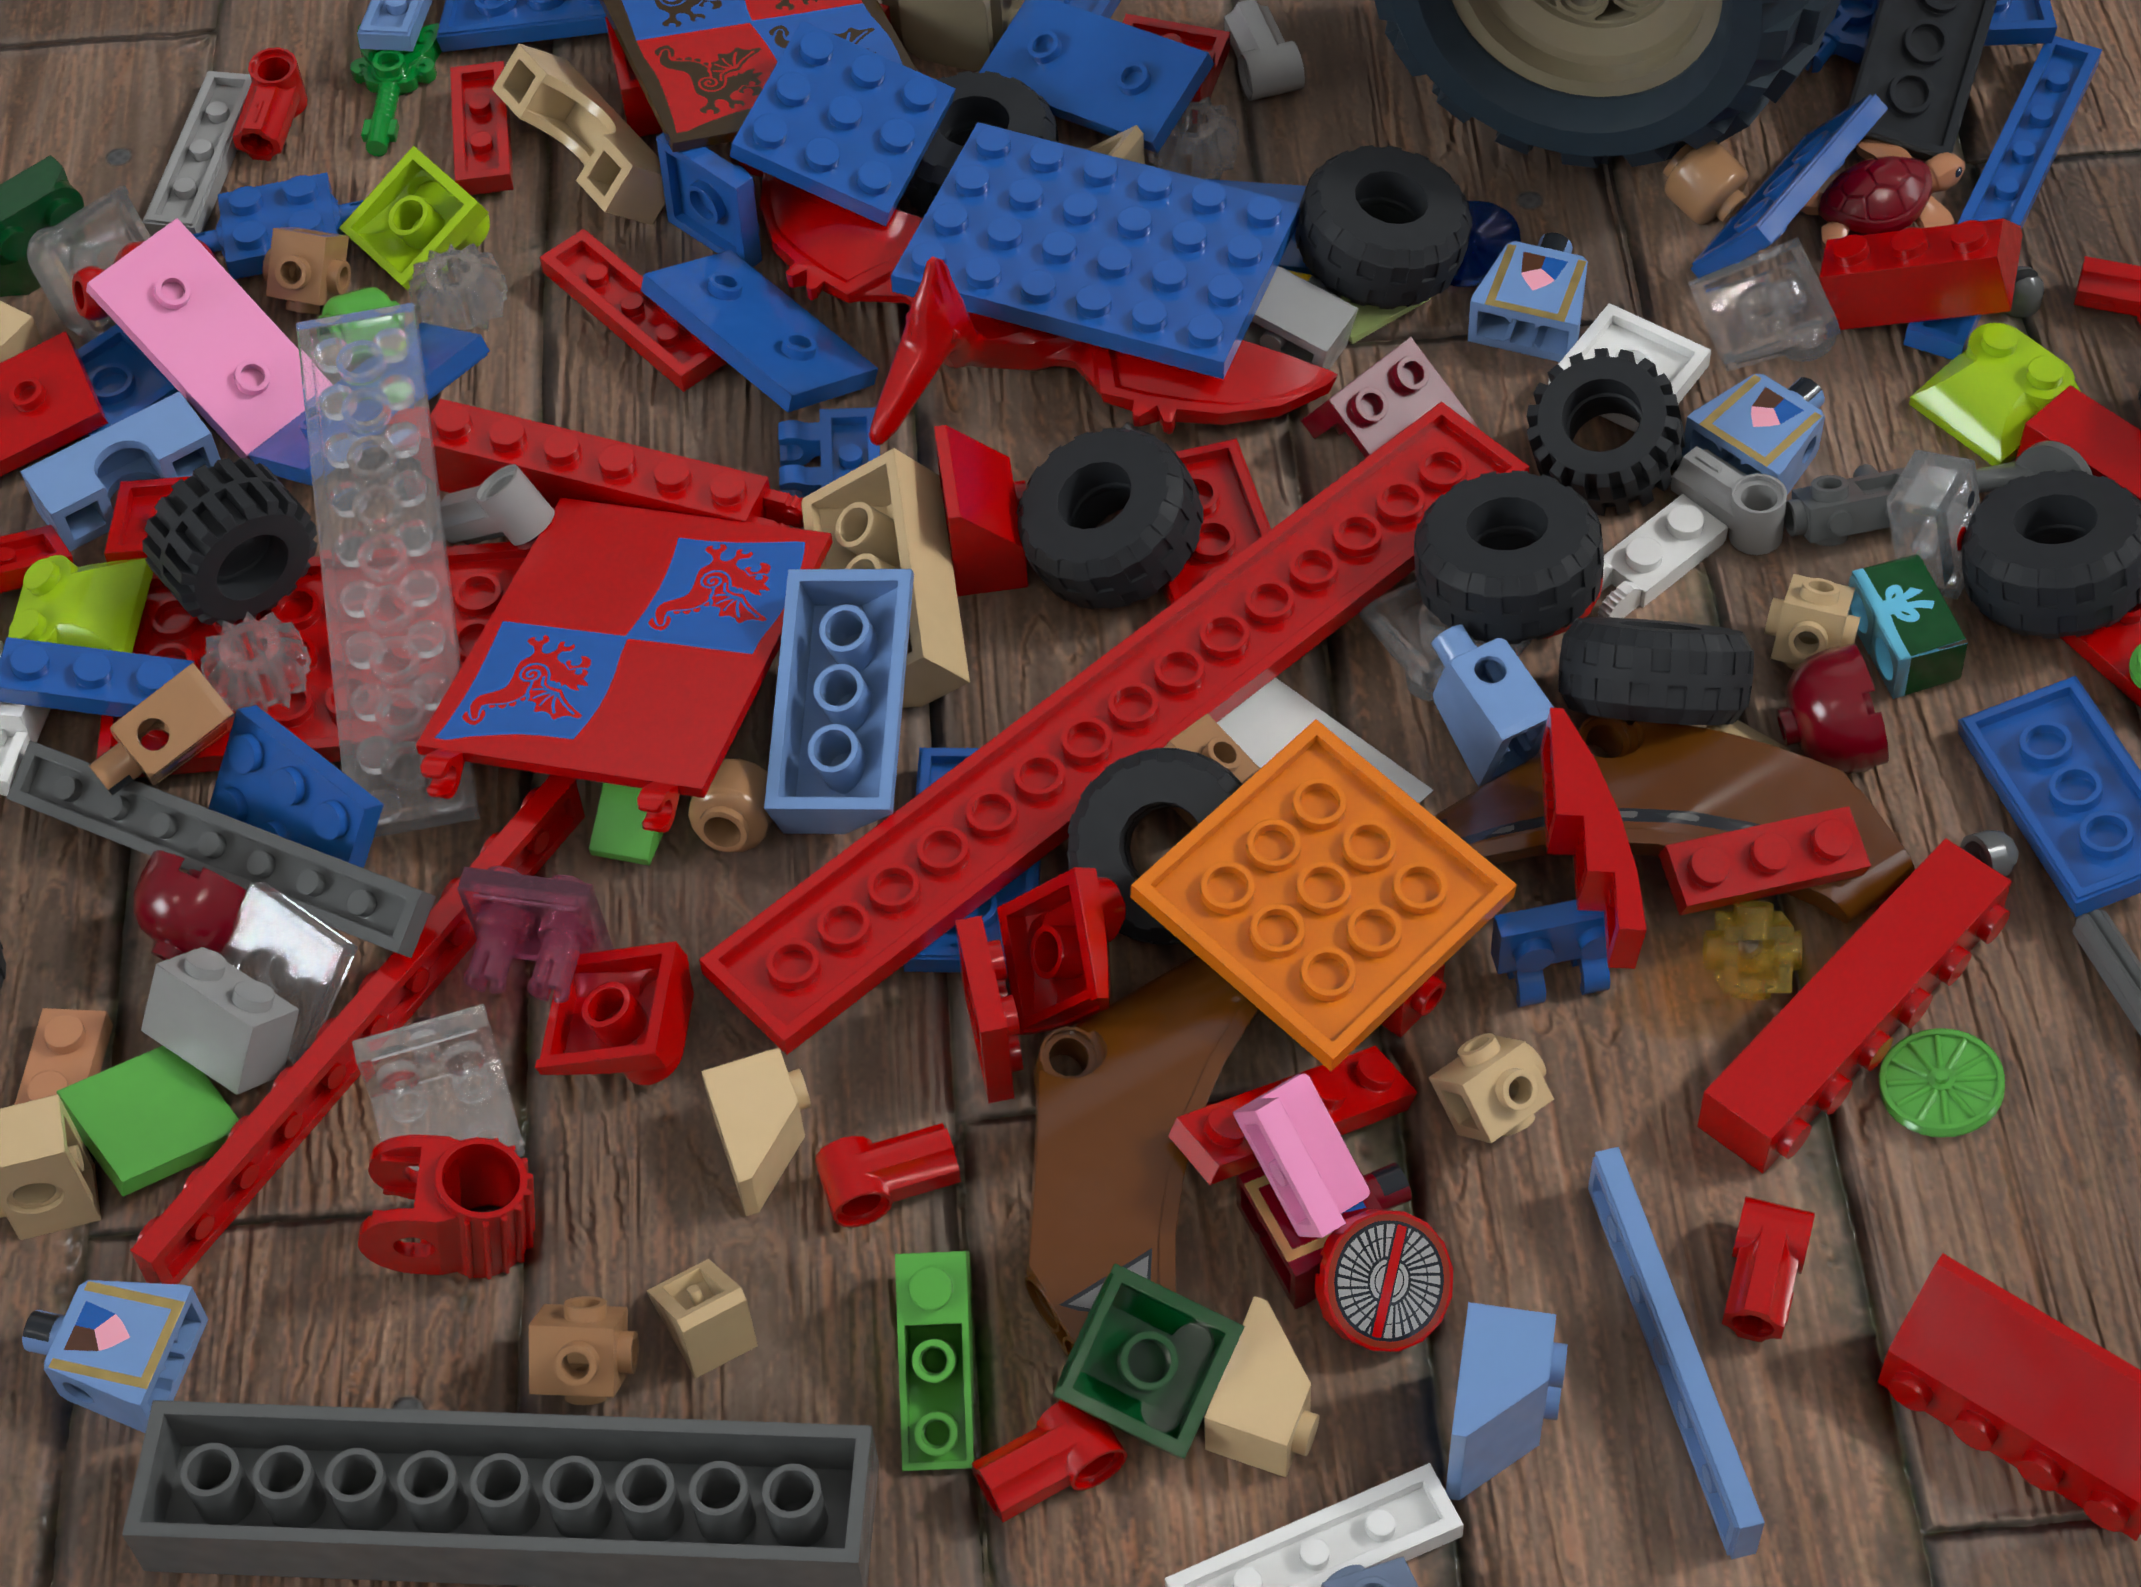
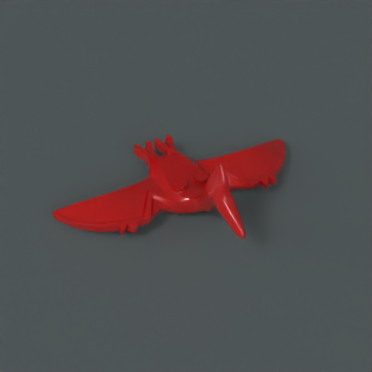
[760,172,1338,446]

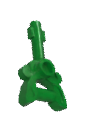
[350,23,442,157]

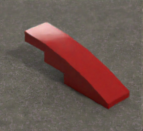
[1540,707,1647,969]

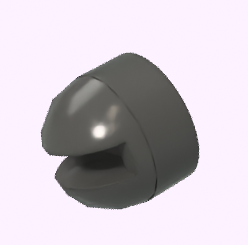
[2003,266,2044,318]
[1960,830,2019,877]

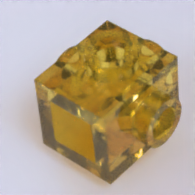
[1703,901,1802,1000]

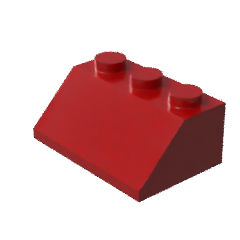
[1819,218,2023,331]

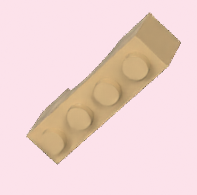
[492,44,665,225]

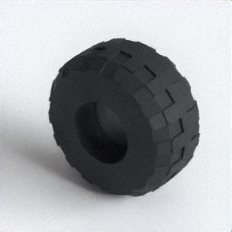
[903,71,1059,214]
[1295,145,1472,309]
[1016,428,1203,610]
[1414,470,1604,644]
[1961,470,2141,639]
[1558,617,1754,726]
[1067,748,1243,945]

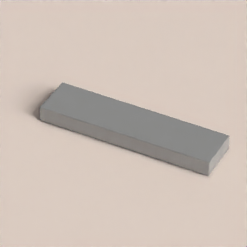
[142,71,252,237]

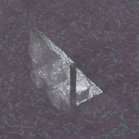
[352,1004,525,1171]

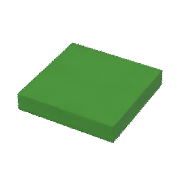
[57,1046,239,1197]

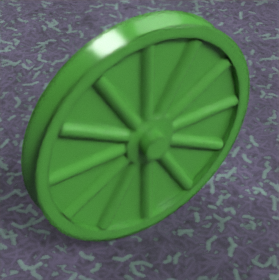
[1879,1028,2005,1137]

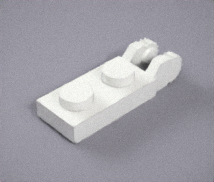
[1597,494,1728,618]

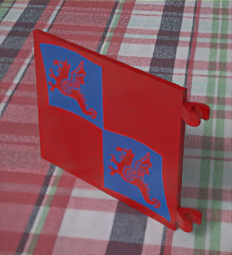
[416,498,833,833]

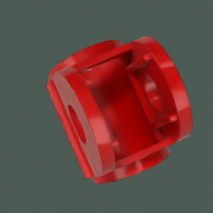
[358,1135,535,1280]

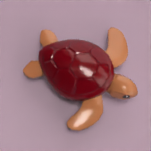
[1800,139,1965,250]

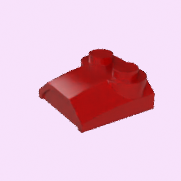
[997,867,1126,1035]
[535,941,694,1085]

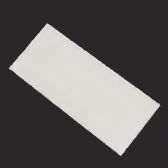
[1217,677,1433,803]

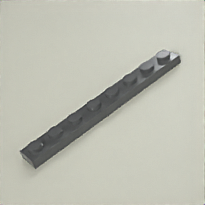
[6,740,436,958]

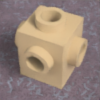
[1764,574,1861,670]
[1428,1033,1554,1143]

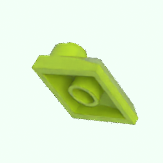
[339,146,490,291]
[1909,323,2081,466]
[8,555,153,653]

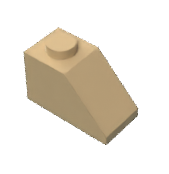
[701,1047,811,1216]
[1204,1296,1320,1477]

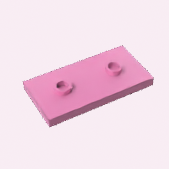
[86,218,334,459]

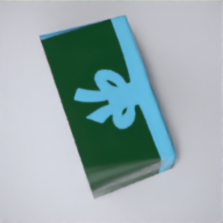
[1849,554,1968,699]

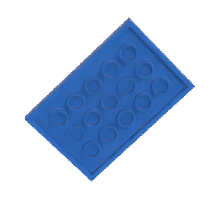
[891,122,1301,379]

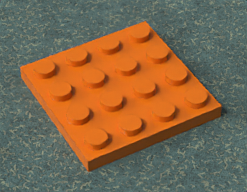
[1130,719,1517,1071]

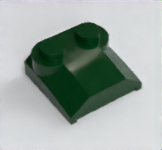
[0,155,87,297]
[1052,1263,1245,1459]

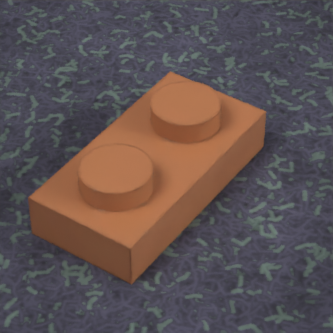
[15,1008,113,1105]

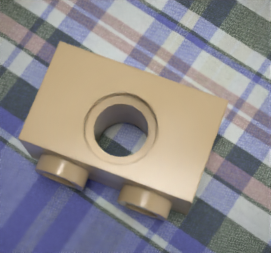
[0,1094,101,1240]

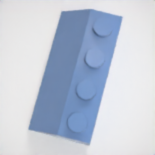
[764,569,914,834]

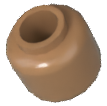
[1663,140,1749,225]
[688,758,773,852]

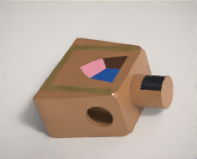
[88,663,234,796]

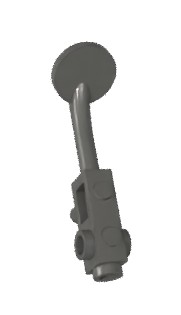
[1784,441,2093,546]

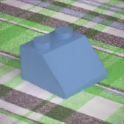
[1446,1302,1568,1500]

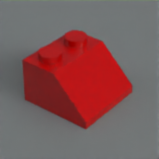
[934,425,1029,597]

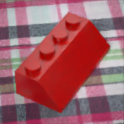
[1877,1253,2141,1541]

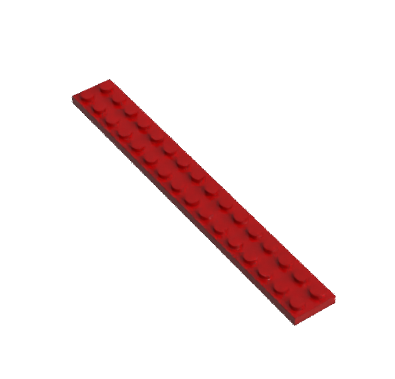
[699,401,1530,1055]

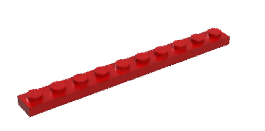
[130,775,585,1284]

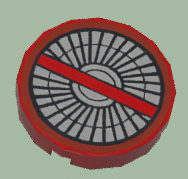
[1315,1209,1453,1352]

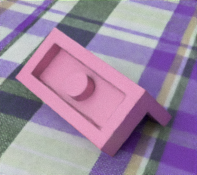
[1232,1074,1370,1238]

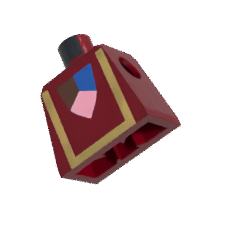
[1236,1155,1412,1309]

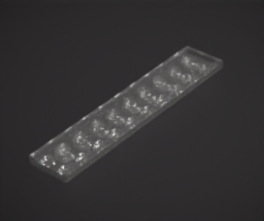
[296,303,480,838]

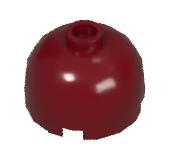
[1776,644,1889,774]
[134,850,271,962]

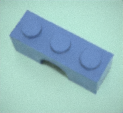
[20,391,221,551]

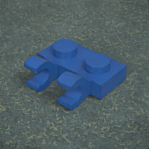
[778,407,880,498]
[1490,900,1610,1008]

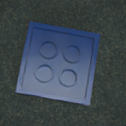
[730,20,956,226]

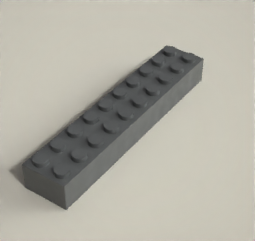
[122,1400,879,1587]

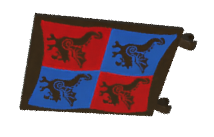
[599,0,917,152]

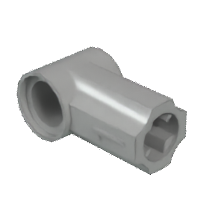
[1224,0,1305,101]
[1671,446,1787,555]
[436,464,555,545]

